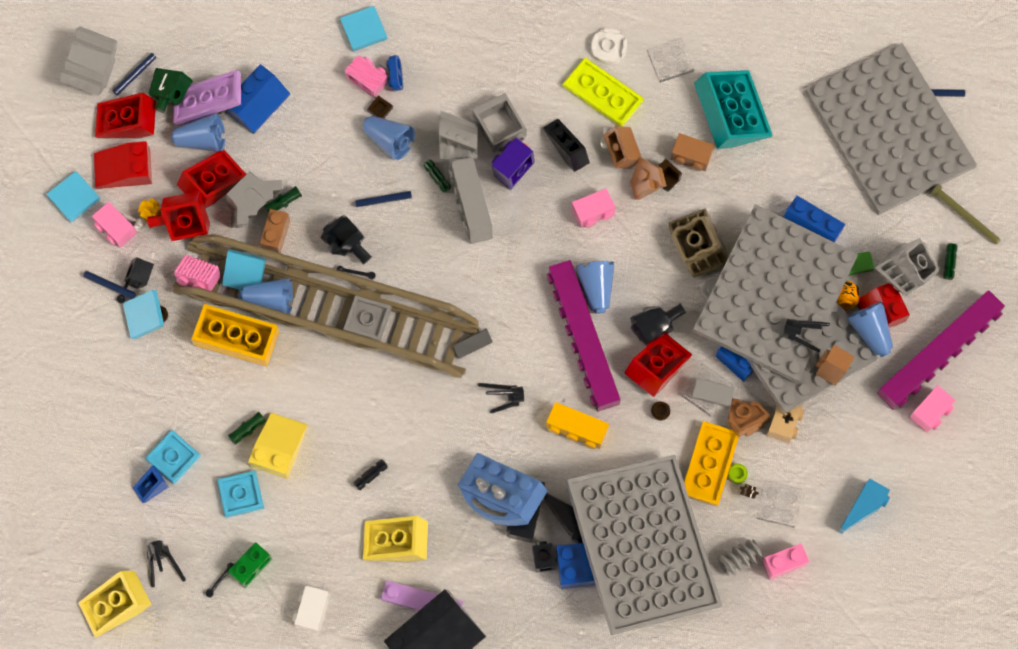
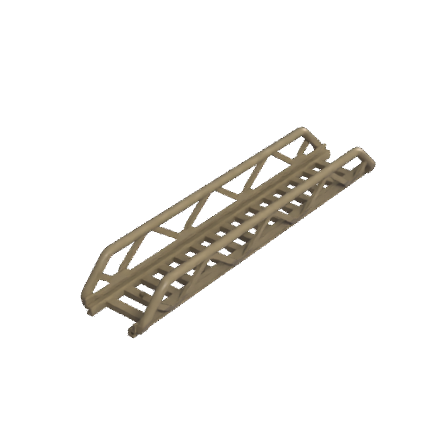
[173,234,479,378]

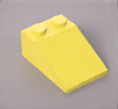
[248,413,308,479]
[363,516,428,562]
[78,571,152,637]

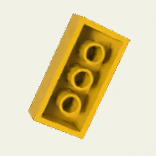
[192,304,280,367]

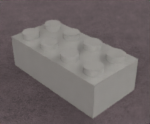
[449,157,493,244]

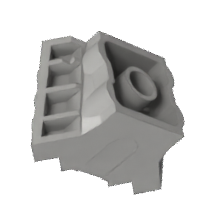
[60,26,117,96]
[439,110,478,159]
[226,171,282,228]
[873,238,939,296]

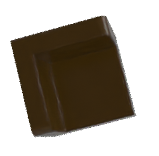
[659,159,682,192]

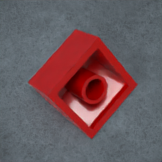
[857,283,910,328]

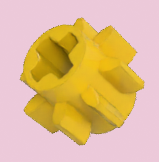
[138,198,161,222]

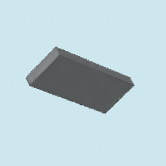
[452,328,493,359]

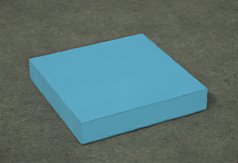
[340,6,387,52]
[47,171,100,222]
[222,249,266,290]
[123,289,164,339]
[145,430,201,484]
[217,470,264,518]

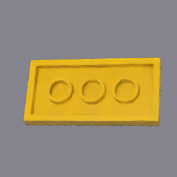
[684,421,739,507]

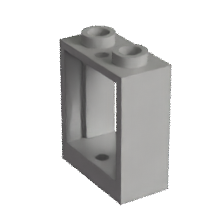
[472,93,527,152]

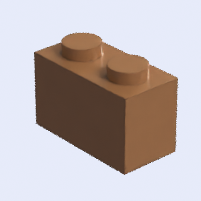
[603,126,642,169]
[670,133,714,171]
[259,209,290,253]
[815,345,855,386]

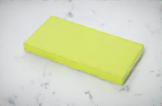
[563,57,644,126]

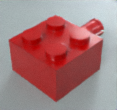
[147,191,210,241]

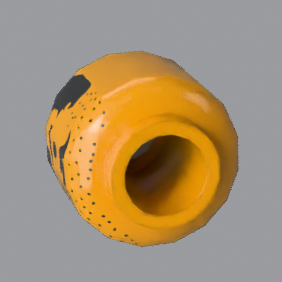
[837,281,860,310]

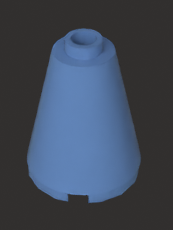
[171,114,225,151]
[363,116,416,160]
[576,261,615,314]
[239,278,293,315]
[847,301,893,357]

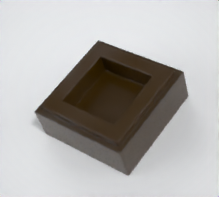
[367,95,393,119]

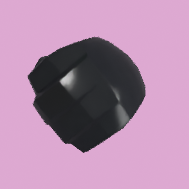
[320,215,372,265]
[630,303,686,346]

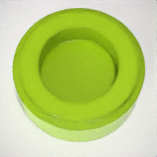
[728,464,748,484]

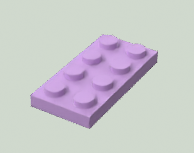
[173,70,241,126]

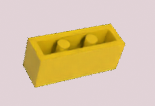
[546,402,609,449]

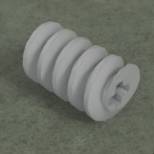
[718,539,764,576]

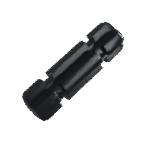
[353,459,388,490]

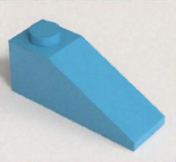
[839,478,890,534]

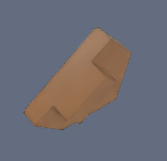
[630,158,667,200]
[727,398,771,437]

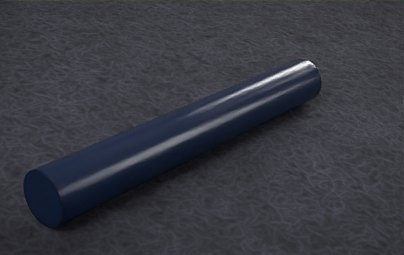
[112,53,157,96]
[931,89,965,97]
[355,191,412,208]
[83,271,136,299]

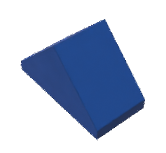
[133,465,169,503]

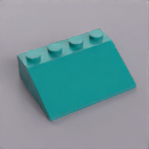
[694,70,773,149]

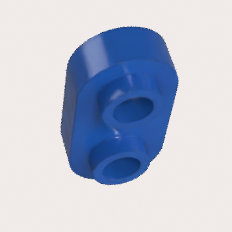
[387,55,404,91]

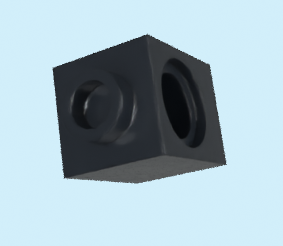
[124,257,154,289]
[532,541,556,573]

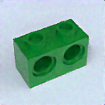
[228,542,272,588]

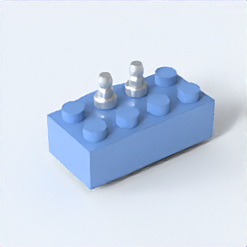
[457,452,548,526]

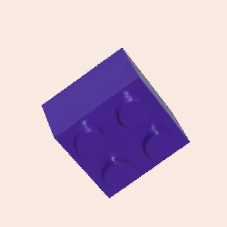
[491,138,535,190]

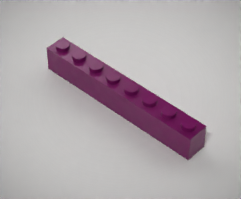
[546,260,621,412]
[877,290,1005,410]

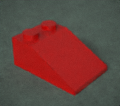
[95,92,156,138]
[94,141,152,189]
[177,149,246,209]
[624,334,692,397]

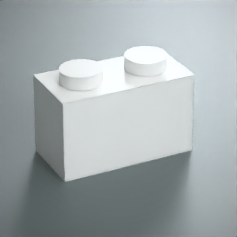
[293,586,330,633]

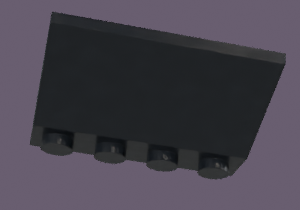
[384,589,486,649]

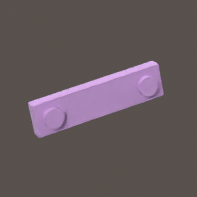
[381,580,463,611]

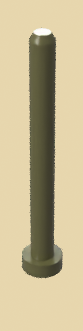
[931,184,1000,244]

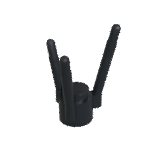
[784,318,830,353]
[478,383,524,413]
[147,540,186,587]

